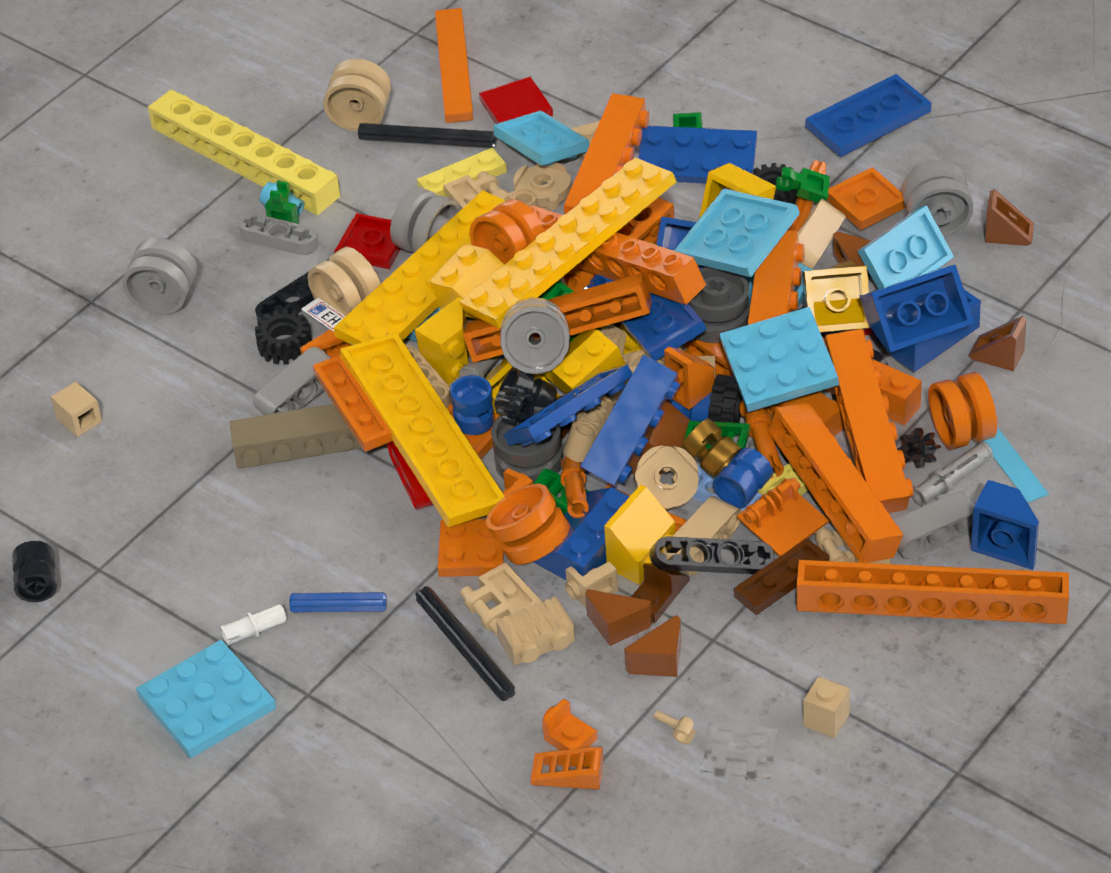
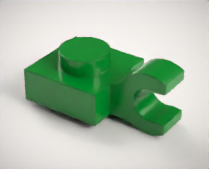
[775,167,830,203]
[265,180,299,224]

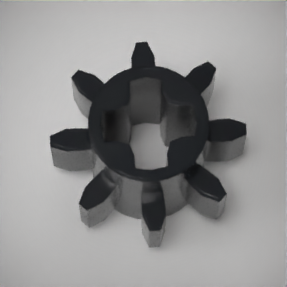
[494,385,534,425]
[898,428,941,468]

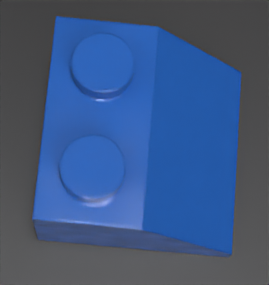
[971,480,1039,570]

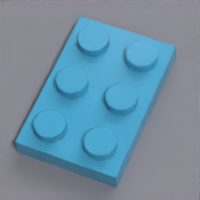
[493,111,589,166]
[858,205,954,289]

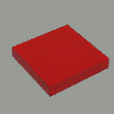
[479,76,553,124]
[334,213,401,269]

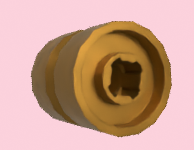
[680,418,741,479]

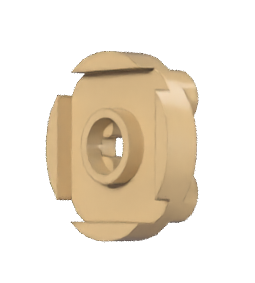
[513,162,572,210]
[633,445,699,511]

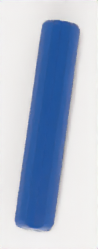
[289,592,387,613]

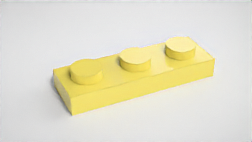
[417,148,507,197]

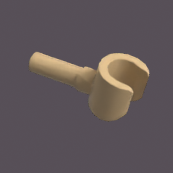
[654,711,696,744]

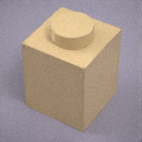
[51,382,102,437]
[803,676,850,738]

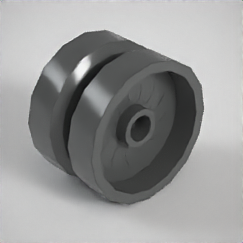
[688,267,749,343]
[491,406,563,484]

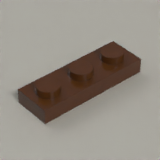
[734,538,830,615]

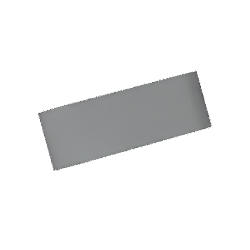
[253,347,331,415]
[894,492,974,559]

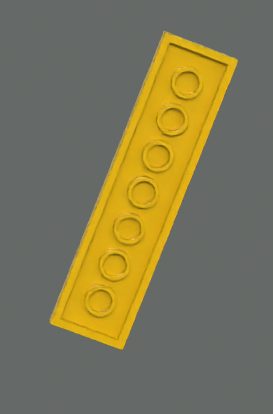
[460,158,677,329]
[333,190,506,345]
[340,332,505,527]

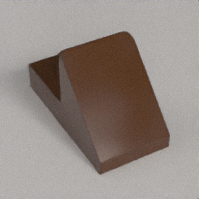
[631,563,690,623]

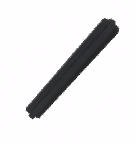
[358,123,497,148]
[415,586,515,701]

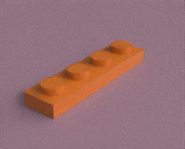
[313,355,393,452]

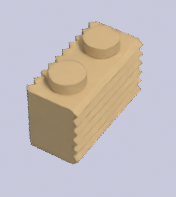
[496,596,575,666]

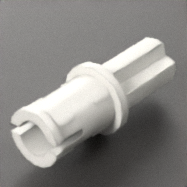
[220,605,287,646]

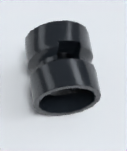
[498,367,556,408]
[12,541,57,603]

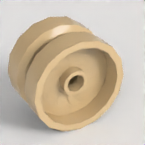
[323,59,391,131]
[307,247,381,316]

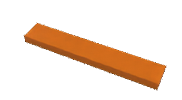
[435,8,473,123]

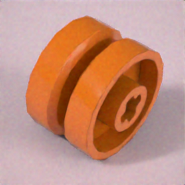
[469,199,545,264]
[928,371,997,450]
[485,483,571,565]

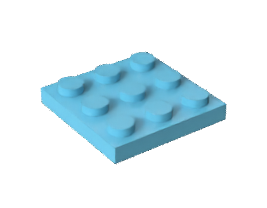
[674,188,800,277]
[719,307,839,412]
[136,640,276,759]

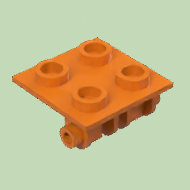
[737,477,829,557]

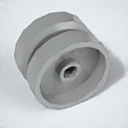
[902,161,973,236]
[390,186,461,252]
[122,238,198,314]
[500,298,570,374]

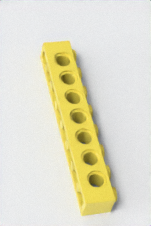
[148,89,340,215]

